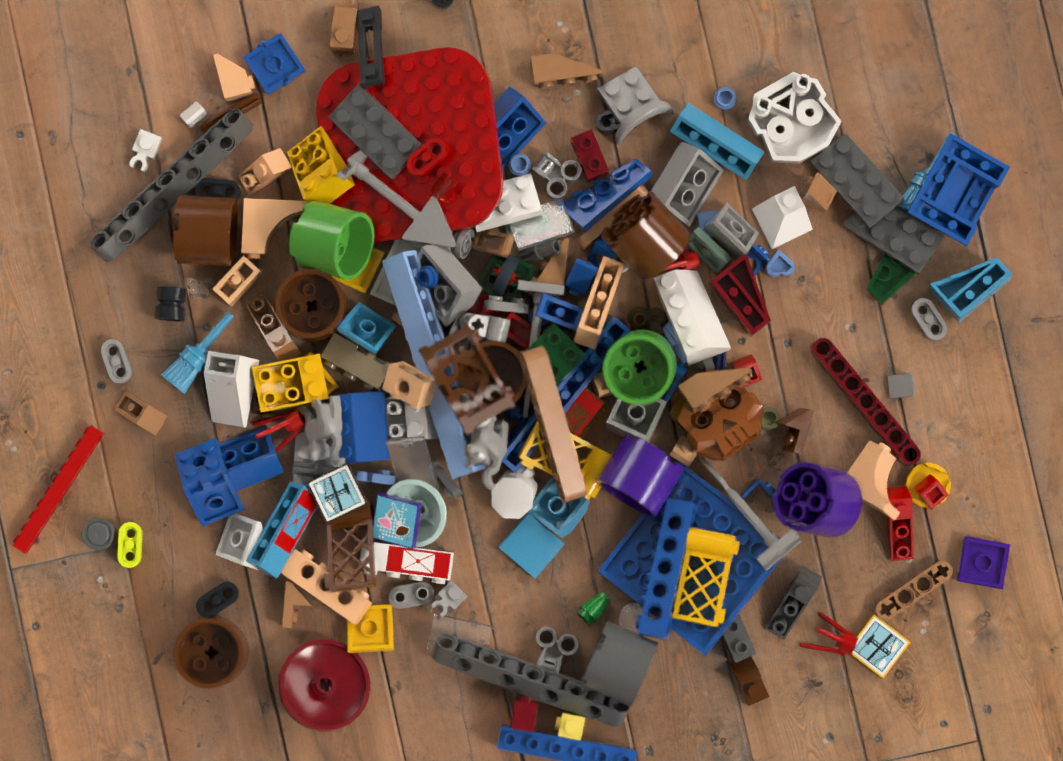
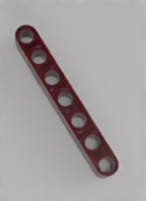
[811,338,921,465]

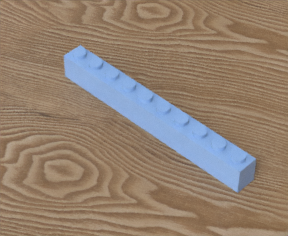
[382,250,486,479]

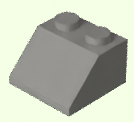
[605,398,667,443]

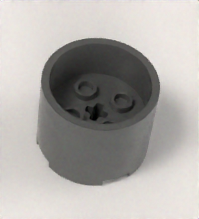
[580,621,658,707]

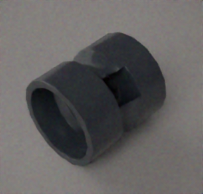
[155,286,187,322]

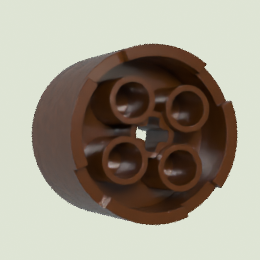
[602,191,690,279]
[173,195,238,267]
[275,269,348,342]
[458,341,527,412]
[173,617,249,689]

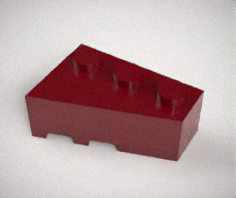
[709,253,771,337]

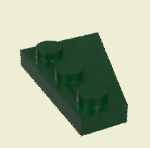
[866,254,932,306]

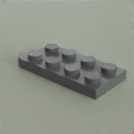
[329,83,423,179]
[810,133,904,228]
[843,206,944,275]

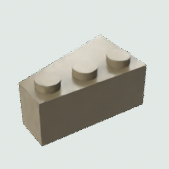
[321,333,390,392]

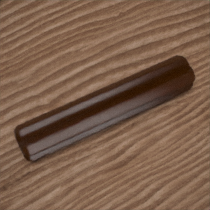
[199,93,262,134]

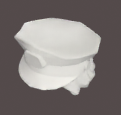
[491,465,538,519]

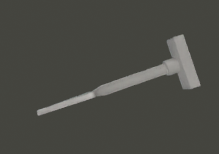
[337,150,456,247]
[518,280,564,418]
[697,455,802,571]

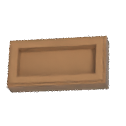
[471,230,515,258]

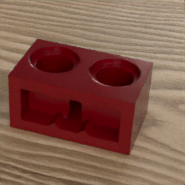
[570,129,609,183]
[511,695,538,732]

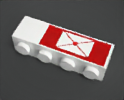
[359,541,454,584]

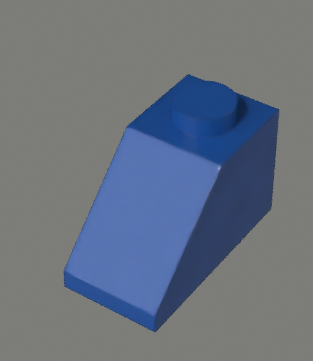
[564,258,598,298]
[535,293,584,331]

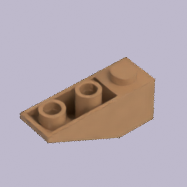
[531,53,602,89]
[799,172,837,214]
[528,237,569,299]
[245,292,301,362]
[678,368,752,413]

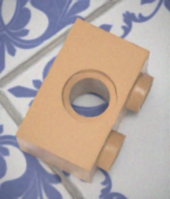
[213,256,263,307]
[382,361,437,409]

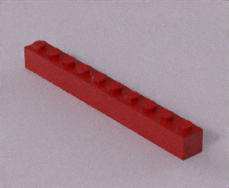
[13,425,105,554]

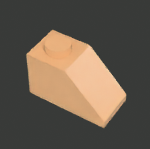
[213,54,255,102]

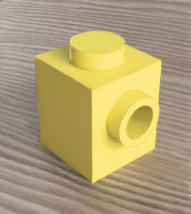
[554,712,585,741]

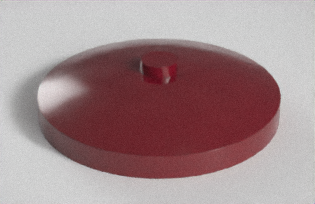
[278,639,371,732]

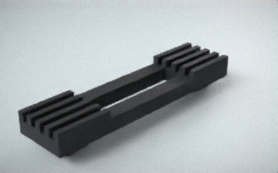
[357,5,385,89]

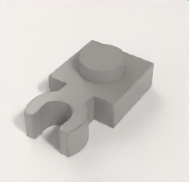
[428,580,468,620]

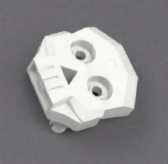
[748,72,841,163]

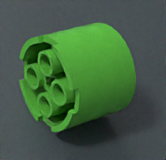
[289,201,374,280]
[603,330,677,405]

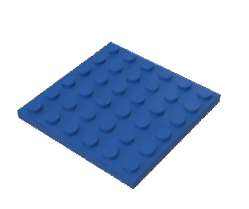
[598,463,783,656]

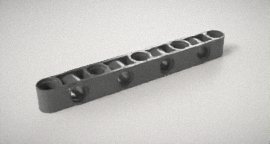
[90,109,253,262]
[431,633,630,727]

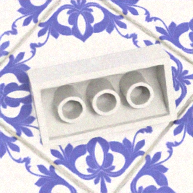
[654,269,731,366]

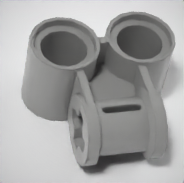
[531,151,581,201]
[459,313,511,343]
[536,626,578,673]

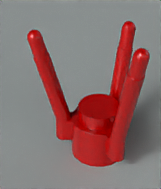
[663,248,699,271]
[252,409,305,451]
[800,612,858,657]

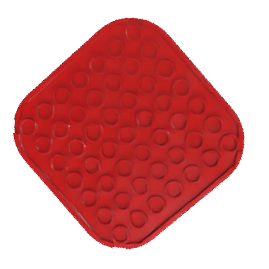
[316,47,504,243]

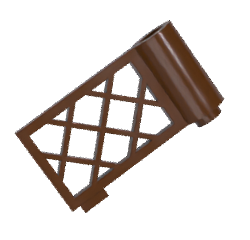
[321,499,376,592]

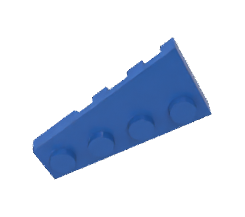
[555,159,653,232]

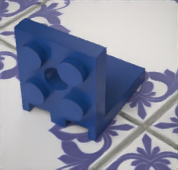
[174,438,245,527]

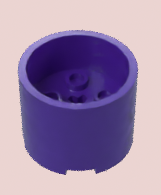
[597,434,684,518]
[773,462,862,538]

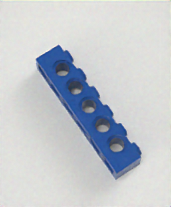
[635,498,697,641]
[497,724,637,761]

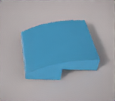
[498,512,564,579]

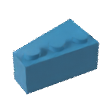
[929,257,1012,323]

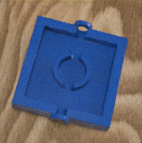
[243,33,306,96]

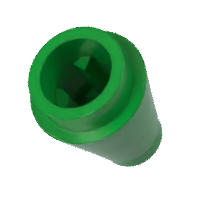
[577,591,610,625]

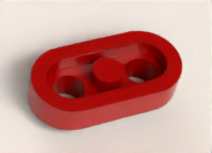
[406,138,449,176]

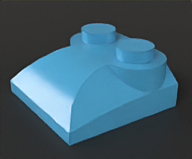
[337,302,397,354]
[528,476,590,538]

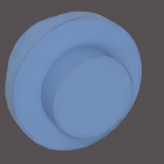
[714,87,736,110]
[508,154,531,176]

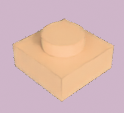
[591,372,613,398]
[670,435,697,467]

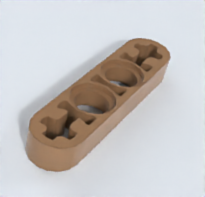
[576,185,649,250]
[874,561,953,620]

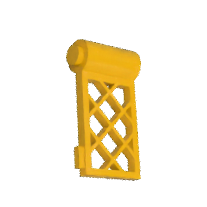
[518,421,612,500]
[672,527,740,627]

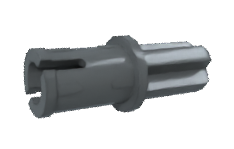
[518,239,561,261]
[292,461,339,480]

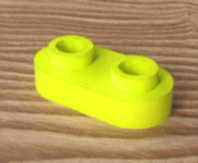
[118,522,143,568]

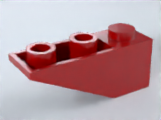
[886,486,914,561]

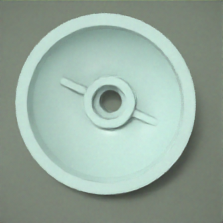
[386,479,447,547]

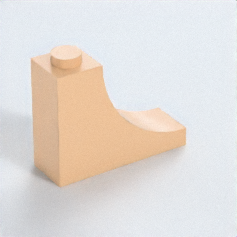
[241,198,308,260]
[847,441,900,520]

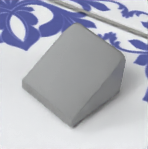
[888,373,914,399]

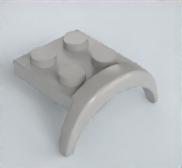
[597,66,674,145]

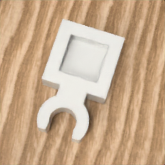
[130,129,163,172]

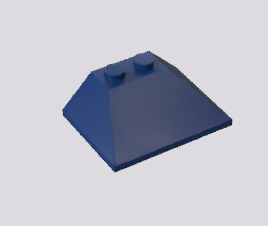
[907,133,1010,246]

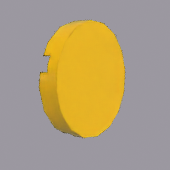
[904,462,951,508]

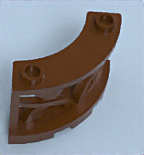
[418,323,515,435]

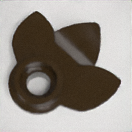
[628,307,669,337]

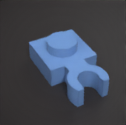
[356,470,396,486]

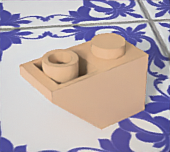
[238,148,292,195]

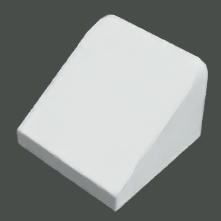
[180,102,207,128]

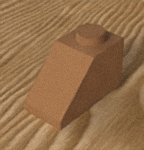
[330,6,358,53]
[114,390,167,435]

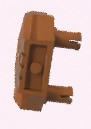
[669,369,764,461]

